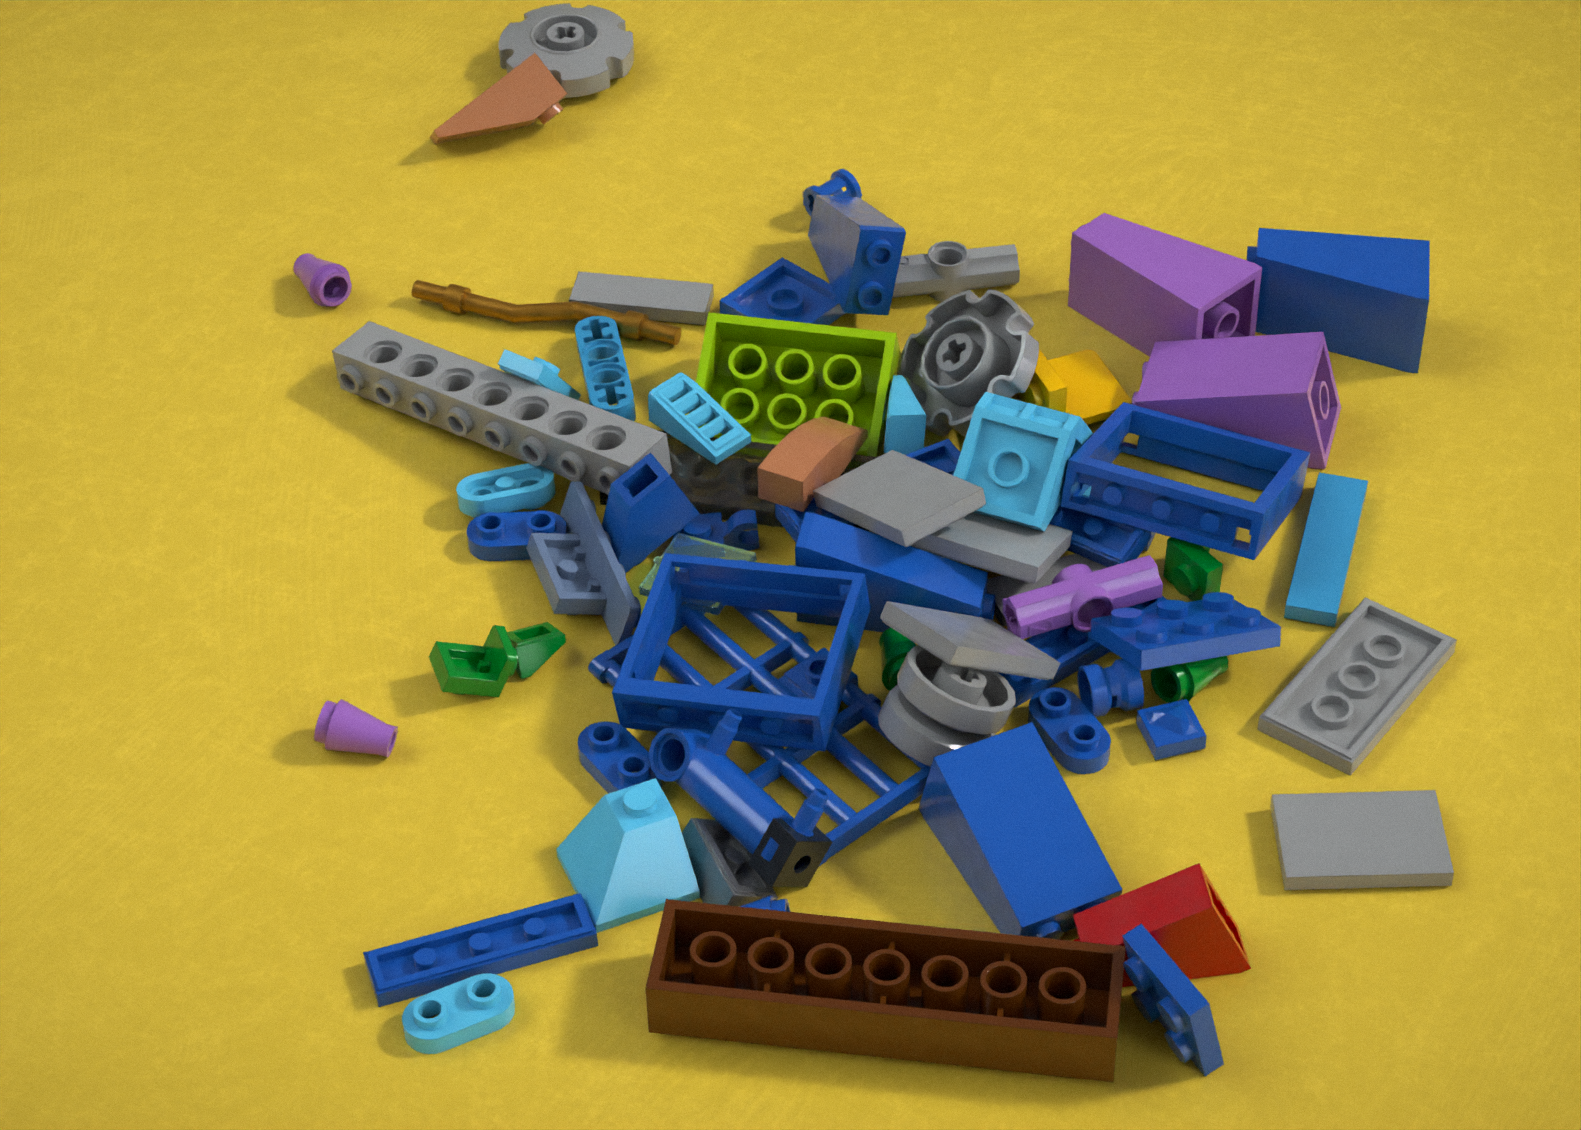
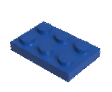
[1091,592,1281,671]

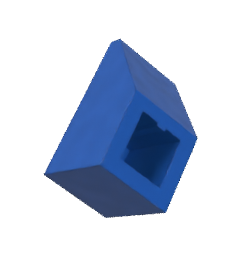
[602,452,700,573]

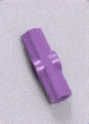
[1003,555,1163,639]

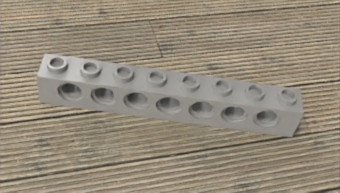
[332,321,672,495]

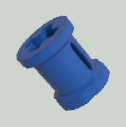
[803,169,862,216]

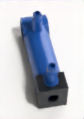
[649,709,832,887]

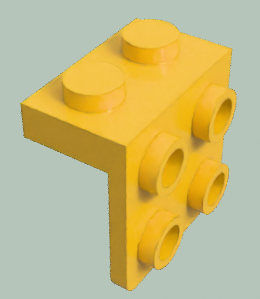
[1017,349,1131,425]

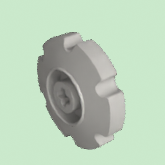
[499,4,634,98]
[897,289,1039,436]

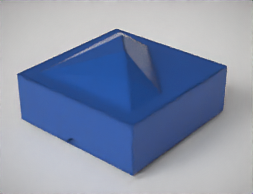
[1136,699,1207,760]

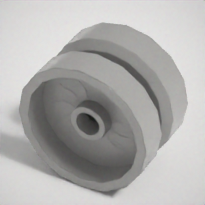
[878,645,1016,766]

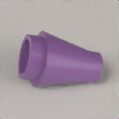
[293,253,352,306]
[314,699,398,757]

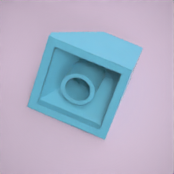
[556,778,700,933]

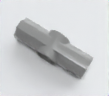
[892,241,1020,302]

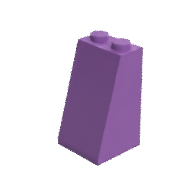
[1068,213,1262,357]
[1132,332,1341,469]

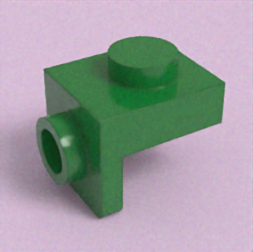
[1163,537,1223,601]
[429,625,518,697]

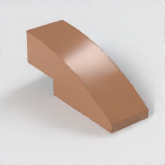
[757,417,868,512]

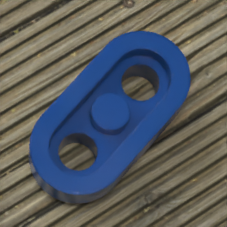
[467,510,567,561]
[1028,687,1111,774]
[578,721,662,794]

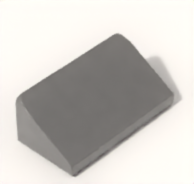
[682,818,778,907]

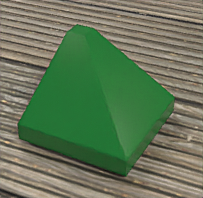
[507,622,566,679]

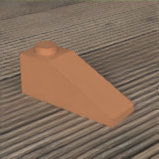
[430,53,567,144]

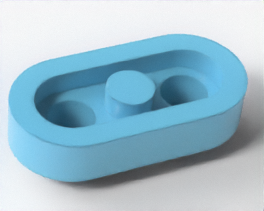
[456,463,556,518]
[402,973,515,1054]

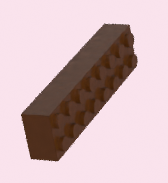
[645,899,1126,1082]

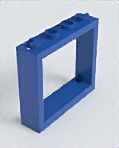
[1060,402,1311,560]
[612,553,870,751]

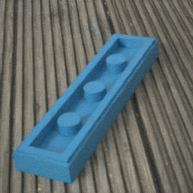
[1284,472,1368,627]

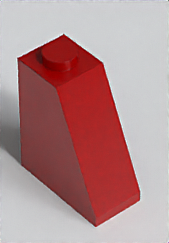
[1072,863,1251,987]

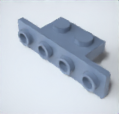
[526,481,641,646]

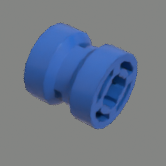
[1077,659,1144,717]

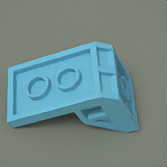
[953,392,1093,532]

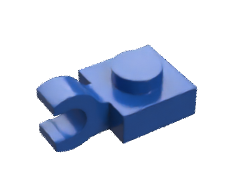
[673,509,760,559]

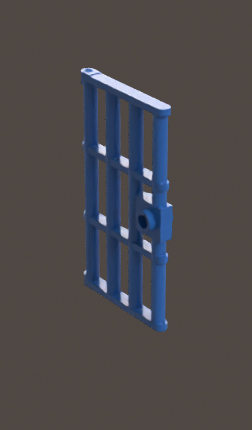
[588,601,931,866]

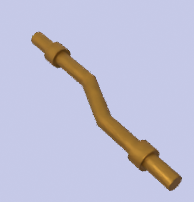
[412,280,681,345]

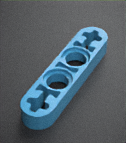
[575,316,636,421]

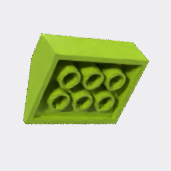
[684,312,901,468]

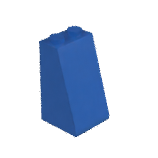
[1246,228,1430,373]
[919,722,1123,939]

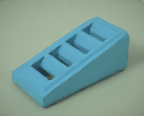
[648,372,751,465]
[884,375,927,455]

